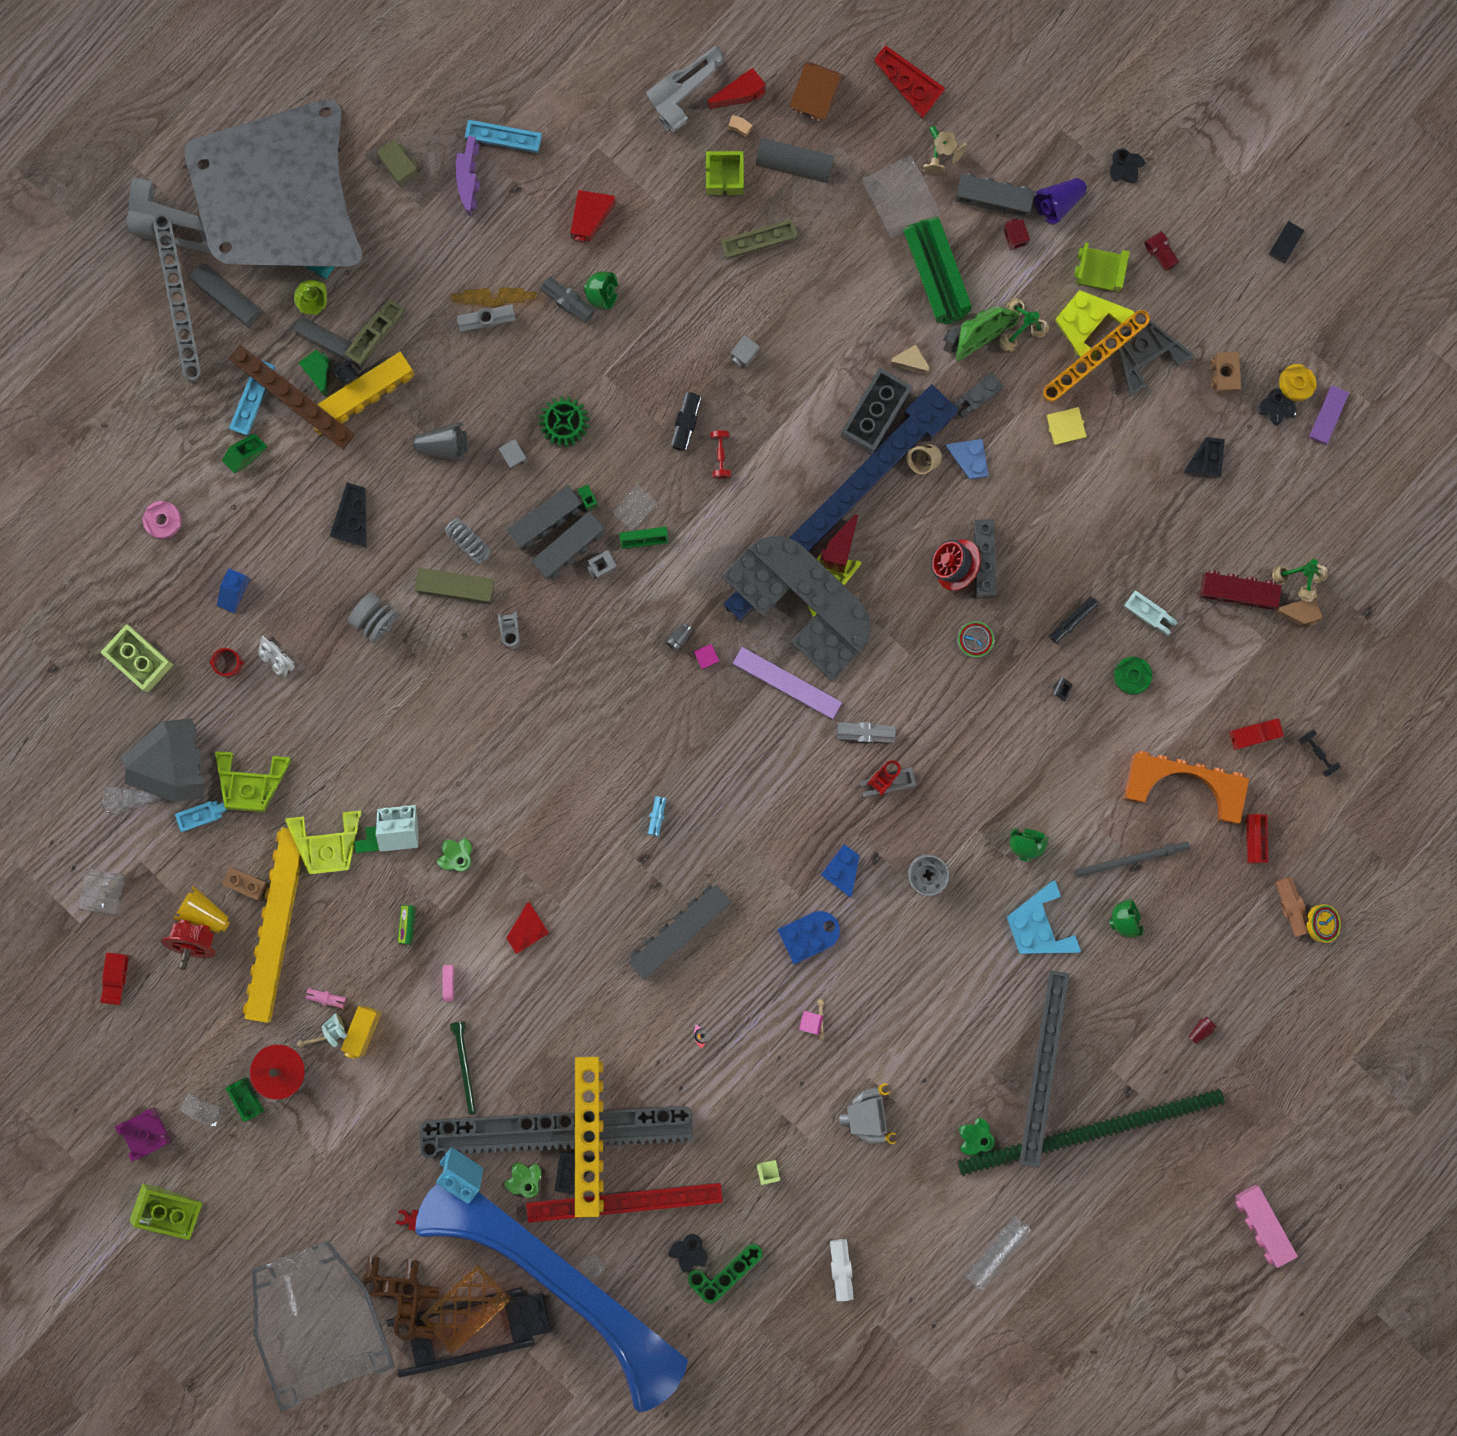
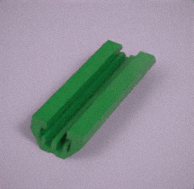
[902,216,972,325]

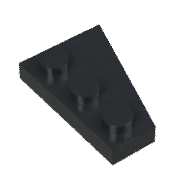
[330,482,367,548]

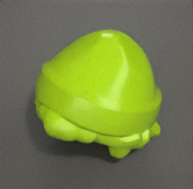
[294,279,327,315]

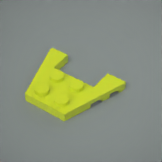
[1055,290,1135,368]
[285,810,361,874]

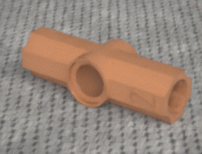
[1275,876,1309,937]

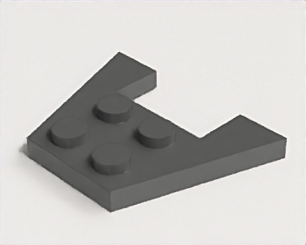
[1118,320,1195,397]

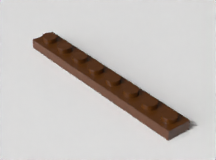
[228,344,355,450]

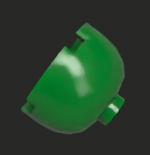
[584,271,618,310]
[1009,828,1049,862]
[1109,898,1144,938]

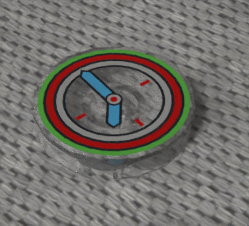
[957,621,995,659]

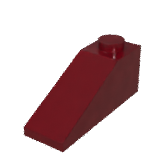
[820,514,858,573]

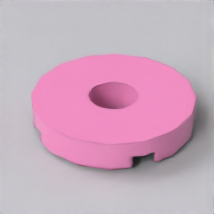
[142,501,182,539]

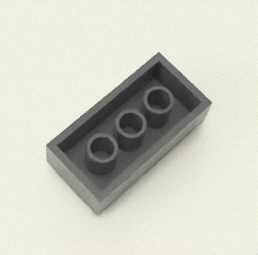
[840,368,913,455]

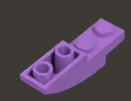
[456,136,480,216]

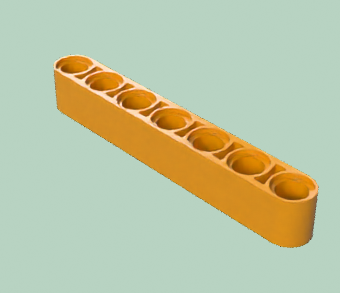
[1043,310,1150,403]

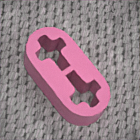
[443,965,454,1002]

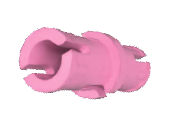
[305,988,347,1009]

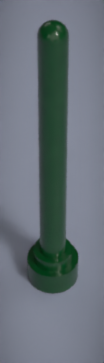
[450,1021,476,1115]

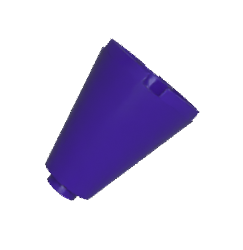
[1034,178,1087,225]

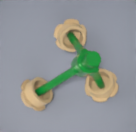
[999,298,1049,352]
[1272,559,1328,602]

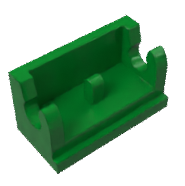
[225,1077,265,1122]

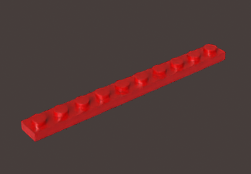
[526,1182,723,1223]

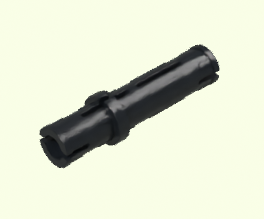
[1048,597,1098,644]

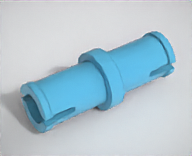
[647,796,667,837]

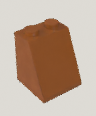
[790,61,844,122]

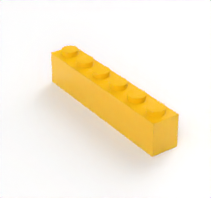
[315,351,415,435]

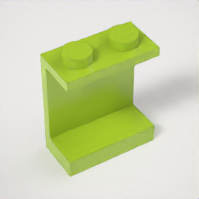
[1073,242,1130,293]

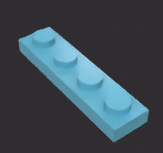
[465,120,542,153]
[229,360,276,436]

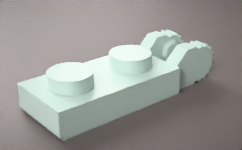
[1123,591,1177,636]
[321,1013,347,1047]

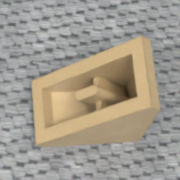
[891,345,929,375]

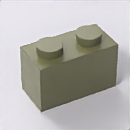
[377,139,418,187]

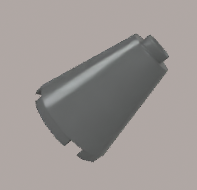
[413,422,468,461]

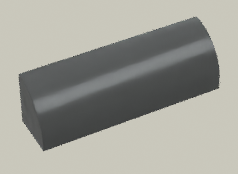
[756,138,834,183]
[188,264,264,328]
[293,317,371,370]

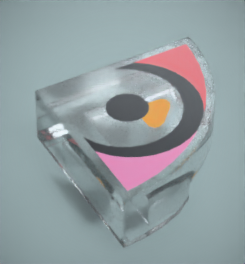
[693,1023,712,1050]

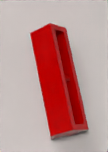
[1246,814,1268,863]

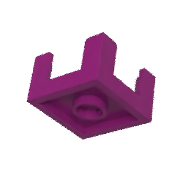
[115,1107,172,1162]

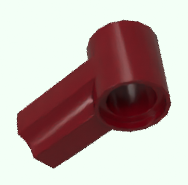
[1144,231,1179,272]

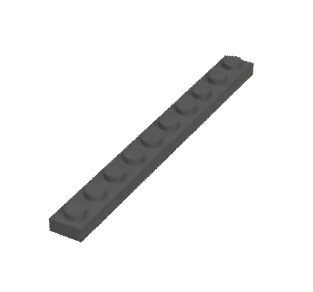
[1019,970,1069,1168]

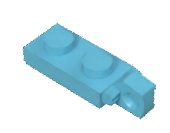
[175,801,229,833]

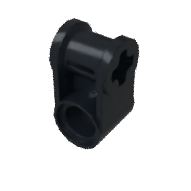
[333,361,359,387]

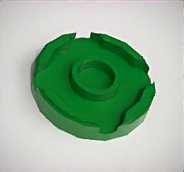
[1114,657,1152,695]

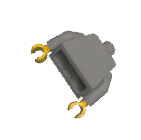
[839,1083,896,1144]

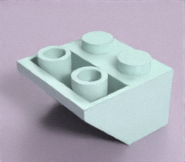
[376,805,419,852]

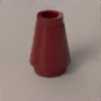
[1188,1016,1217,1045]

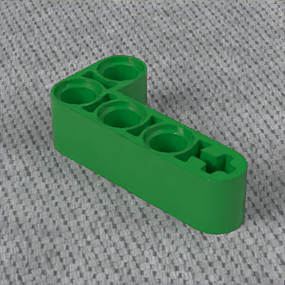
[688,1243,762,1304]

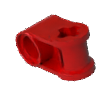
[867,760,901,796]

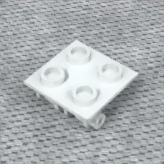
[258,636,295,678]

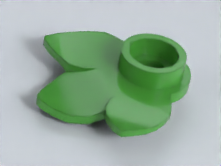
[437,838,472,872]
[504,1162,542,1198]

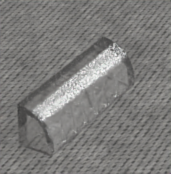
[964,1215,1032,1291]

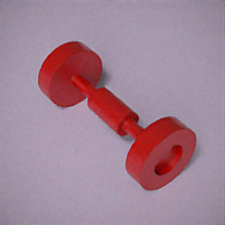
[710,430,731,479]

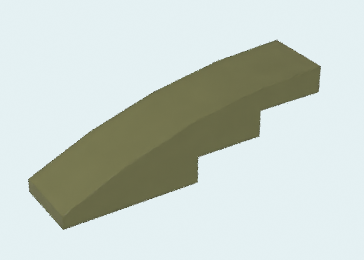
[344,299,405,365]

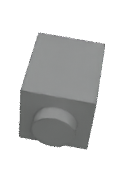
[731,335,759,368]

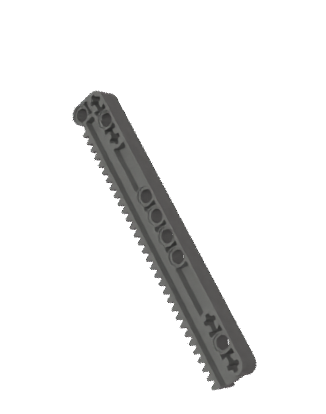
[420,1106,693,1158]

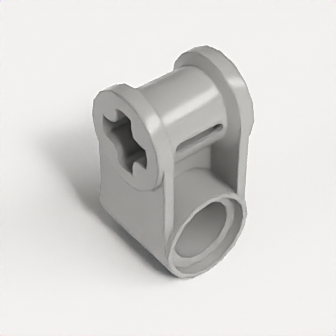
[498,611,520,650]

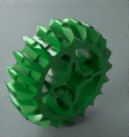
[539,396,590,447]

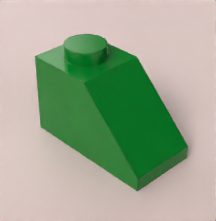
[298,349,331,396]
[222,433,268,474]

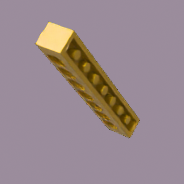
[575,1056,604,1217]

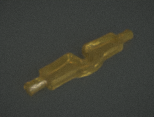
[452,287,537,308]

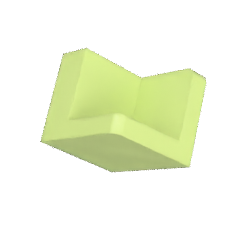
[757,1160,780,1185]

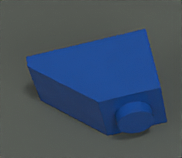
[217,568,250,614]

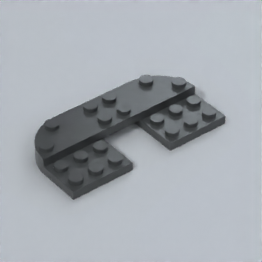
[721,536,870,681]

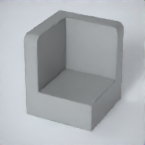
[499,439,528,468]

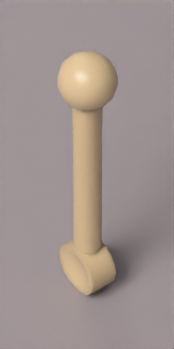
[817,999,824,1040]
[297,1036,327,1048]

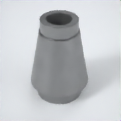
[666,623,693,652]

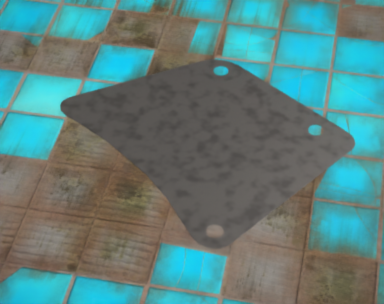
[184,99,362,267]

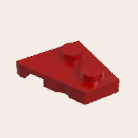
[506,902,550,954]

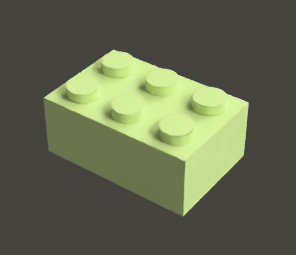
[100,624,174,693]

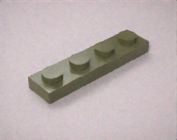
[720,219,798,260]

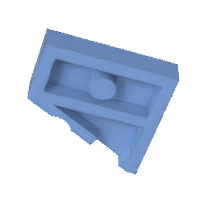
[946,439,989,480]

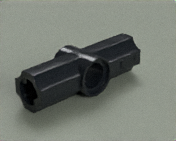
[671,392,702,451]

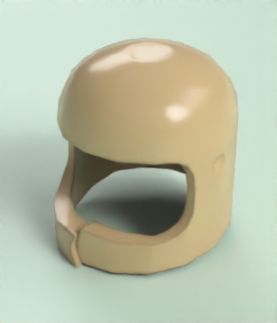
[906,444,942,474]

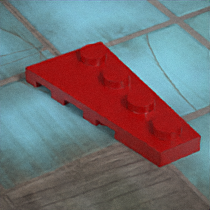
[874,45,945,120]

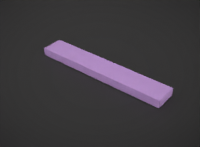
[733,647,842,720]

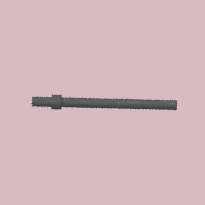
[1076,842,1190,877]

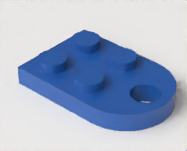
[777,911,840,964]

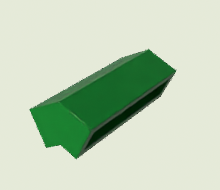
[619,526,669,549]

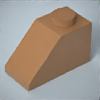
[1275,598,1323,628]

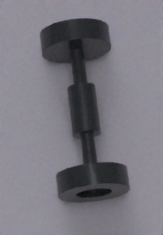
[1298,729,1341,777]

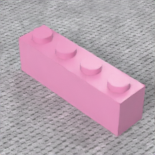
[1235,1185,1298,1268]

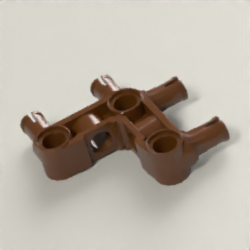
[360,1256,439,1341]

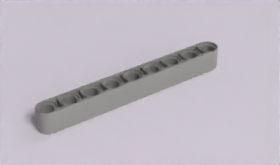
[153,213,200,382]

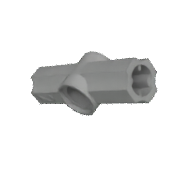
[457,304,516,333]
[837,722,896,743]

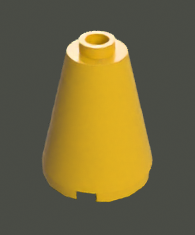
[173,886,230,934]

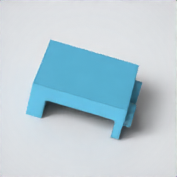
[436,1147,483,1204]

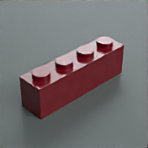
[1199,570,1282,610]

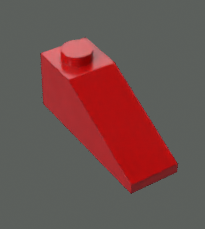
[707,67,766,109]

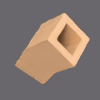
[728,115,753,138]

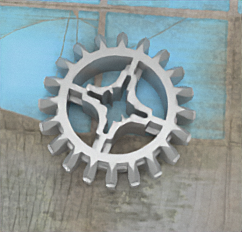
[445,518,491,564]

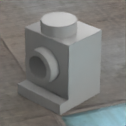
[587,550,618,579]

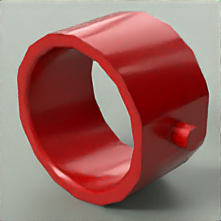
[209,648,244,678]

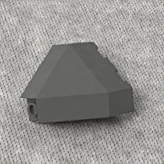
[121,718,204,802]

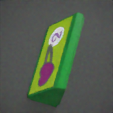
[398,905,416,944]

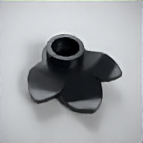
[1109,149,1145,183]
[1258,389,1296,426]
[668,1234,707,1273]

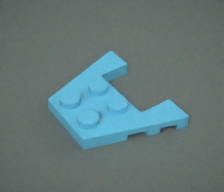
[1006,880,1081,954]

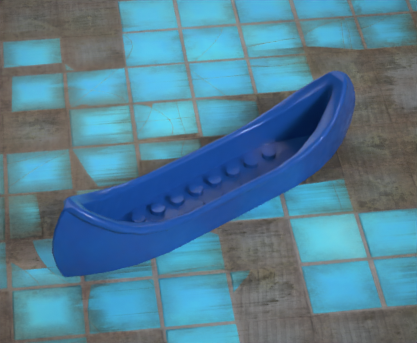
[415,1184,688,1412]

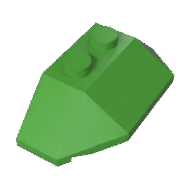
[955,307,1020,362]

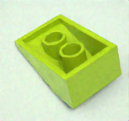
[129,1183,203,1240]

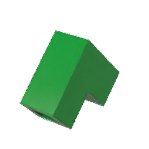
[577,484,599,512]
[354,826,379,854]

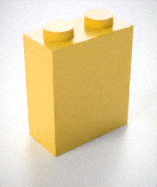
[341,1005,382,1059]

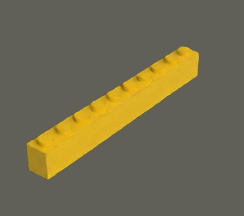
[243,827,308,1023]

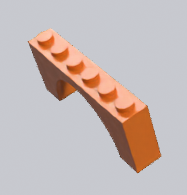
[1123,751,1249,825]

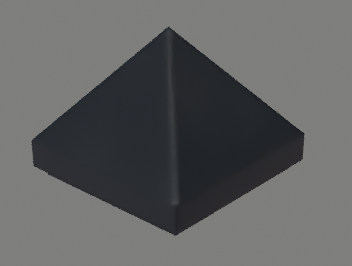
[1053,677,1073,702]

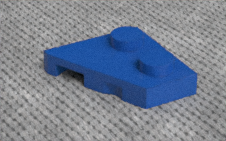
[821,844,859,897]

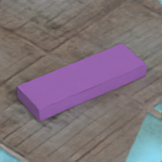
[1309,385,1349,445]

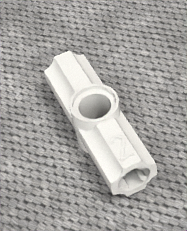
[830,1239,853,1301]

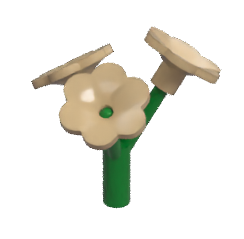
[923,126,967,175]

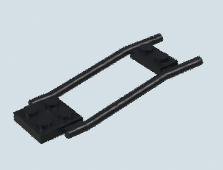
[386,1287,552,1378]

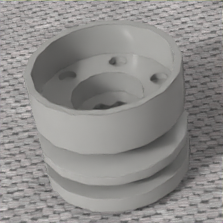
[347,592,398,643]
[908,854,949,896]

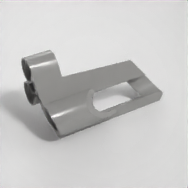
[127,177,221,254]

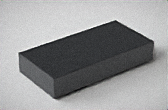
[1269,221,1304,263]

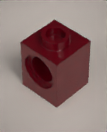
[1003,218,1030,251]

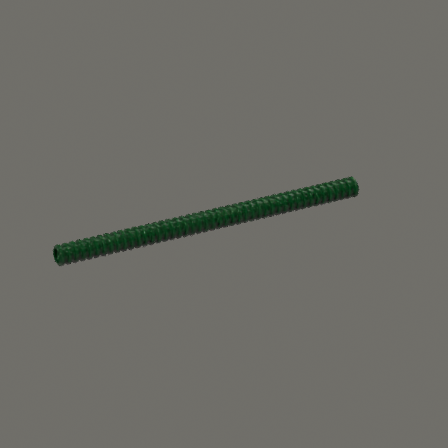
[958,1088,1225,1177]

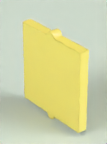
[1046,407,1087,445]

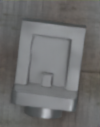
[943,325,961,356]

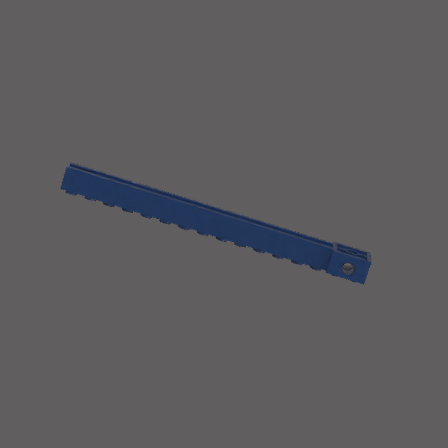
[723,384,959,623]

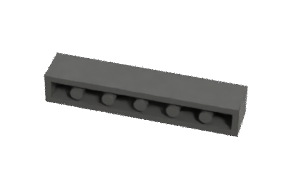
[629,885,731,980]

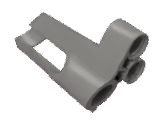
[646,46,724,133]

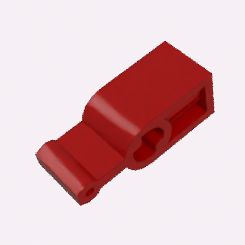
[1229,718,1284,750]
[100,952,129,1005]

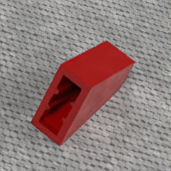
[570,190,616,243]

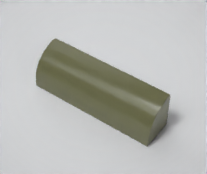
[415,568,494,604]

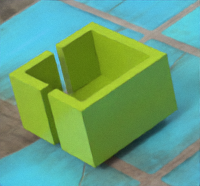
[706,151,744,195]

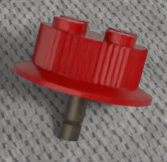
[161,920,215,970]

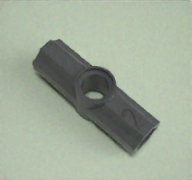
[541,276,595,324]

